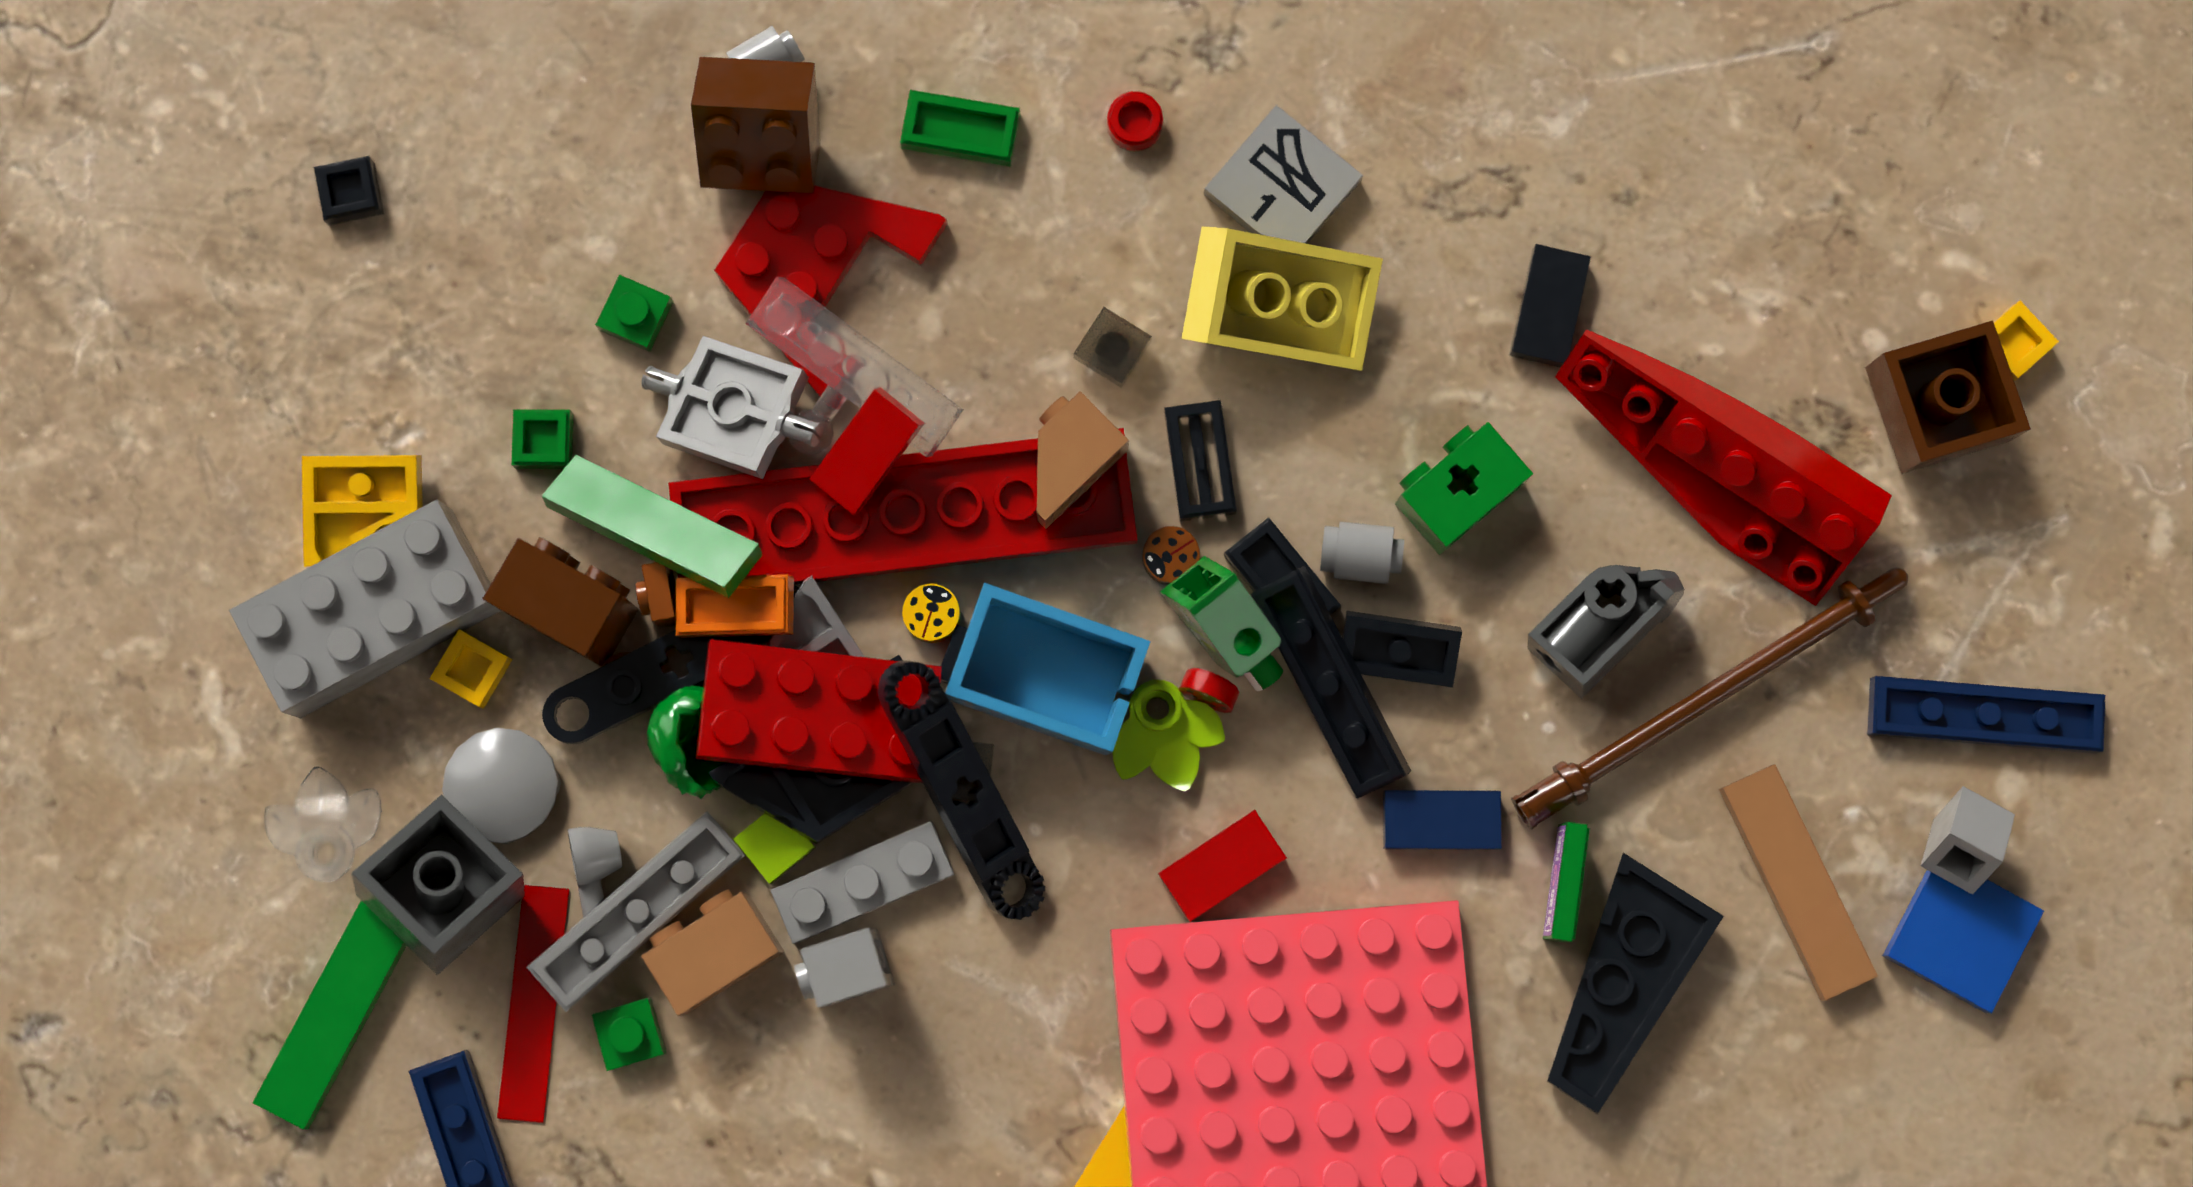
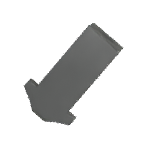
[1527,565,1685,699]

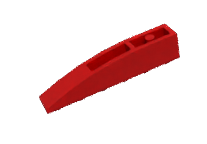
[1555,329,1892,607]

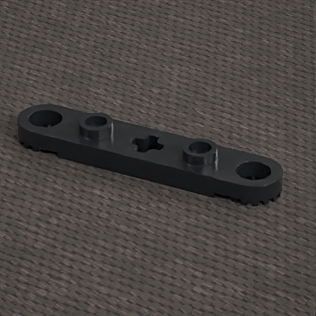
[542,585,799,745]
[878,660,1046,920]

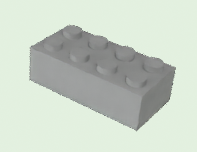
[229,499,501,718]

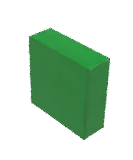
[511,409,574,469]

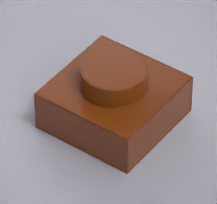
[635,562,676,628]

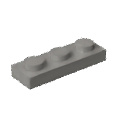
[770,821,955,944]

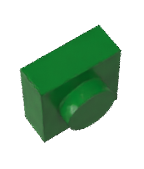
[595,274,674,352]
[591,997,667,1071]

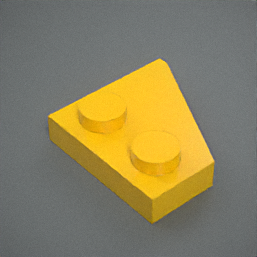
[302,455,423,567]

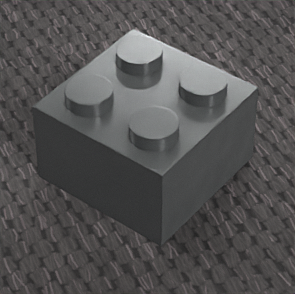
[351,794,525,975]

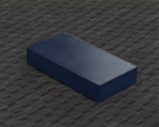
[1383,790,1502,850]

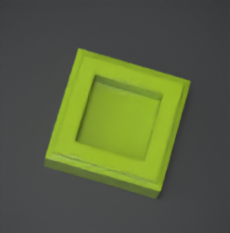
[733,813,816,885]

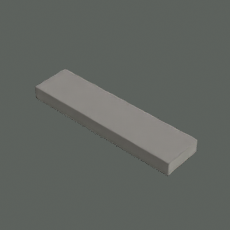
[527,812,746,1012]

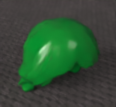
[647,685,724,799]

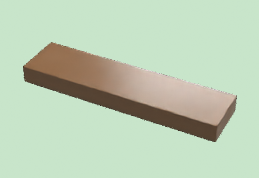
[1719,764,1878,1001]

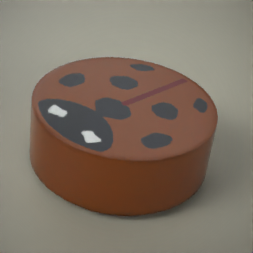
[1142,526,1200,585]

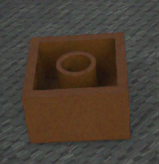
[691,57,820,194]
[1865,320,2031,474]
[482,537,639,666]

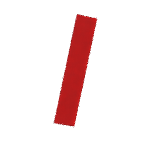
[497,885,569,1123]

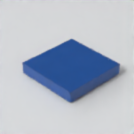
[1882,870,2044,1013]

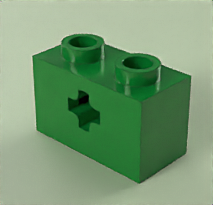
[1395,422,1533,555]

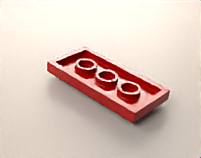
[696,639,942,783]

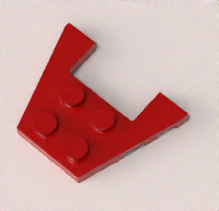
[714,186,948,407]

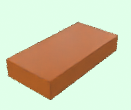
[676,574,794,638]

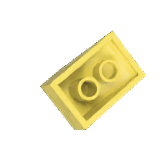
[1182,226,1383,371]

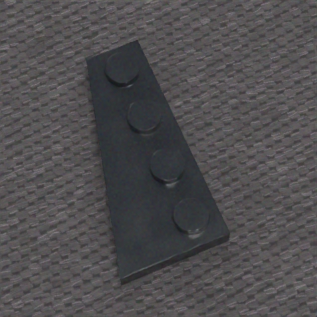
[1547,853,1724,1114]

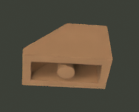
[1037,391,1129,529]

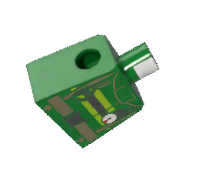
[1160,556,1283,691]

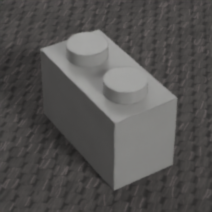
[795,927,895,1008]

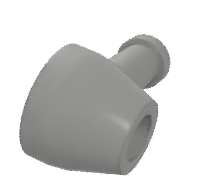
[568,827,622,918]

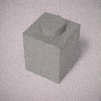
[1920,786,2015,895]

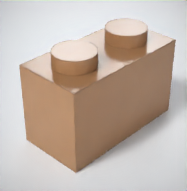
[641,889,784,1016]

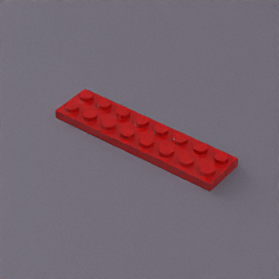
[668,428,1138,585]

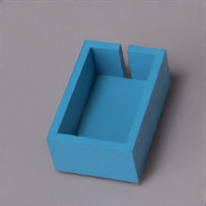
[945,583,1151,755]

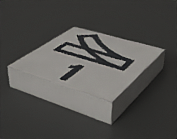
[1204,105,1363,244]

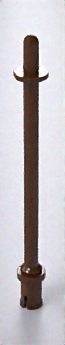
[1511,567,1908,830]

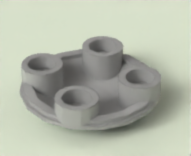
[442,728,561,844]

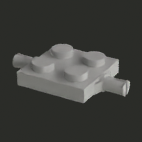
[641,336,823,479]

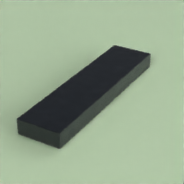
[1251,566,1411,799]

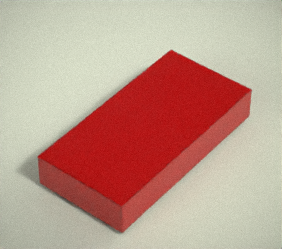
[809,387,925,515]
[1158,810,1287,922]

